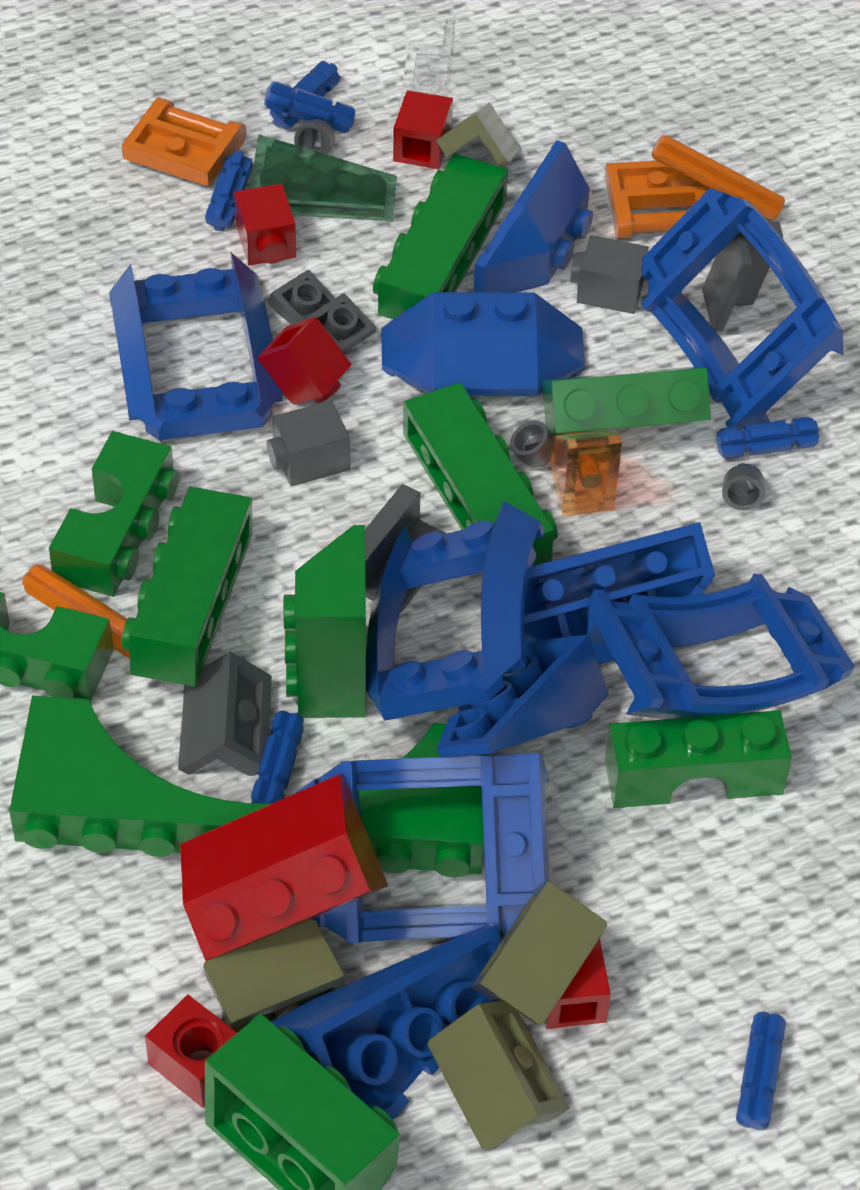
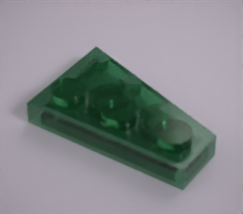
[250,134,397,222]

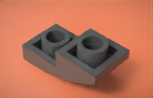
[268,269,377,353]

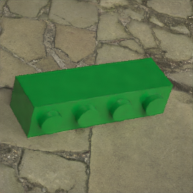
[373,153,508,319]
[403,382,558,566]
[122,486,252,687]

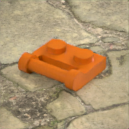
[122,97,247,187]
[605,160,708,239]

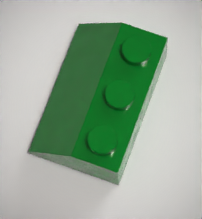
[283,525,366,718]
[205,1013,401,1190]

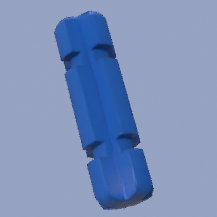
[270,61,341,130]
[264,81,355,133]
[205,151,253,232]
[716,417,819,459]
[251,710,304,803]
[736,1011,786,1130]

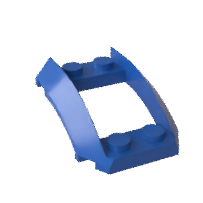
[641,188,844,430]
[109,252,283,440]
[366,501,545,721]
[587,573,855,719]
[296,753,550,943]

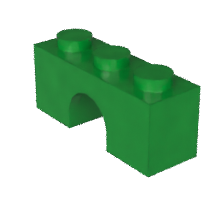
[542,367,711,434]
[49,431,179,597]
[0,592,114,702]
[605,710,792,808]

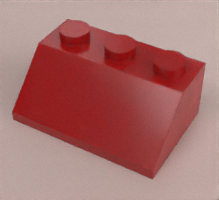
[180,774,389,961]

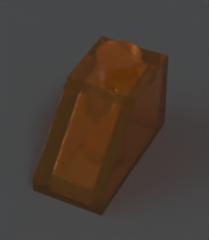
[550,430,622,517]

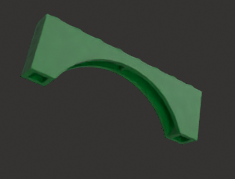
[9,695,490,878]

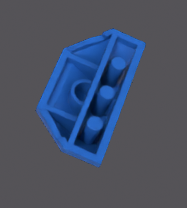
[473,140,593,292]
[381,292,585,396]
[523,522,715,664]

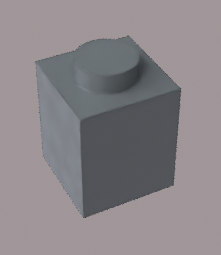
[570,235,649,314]
[266,400,350,486]

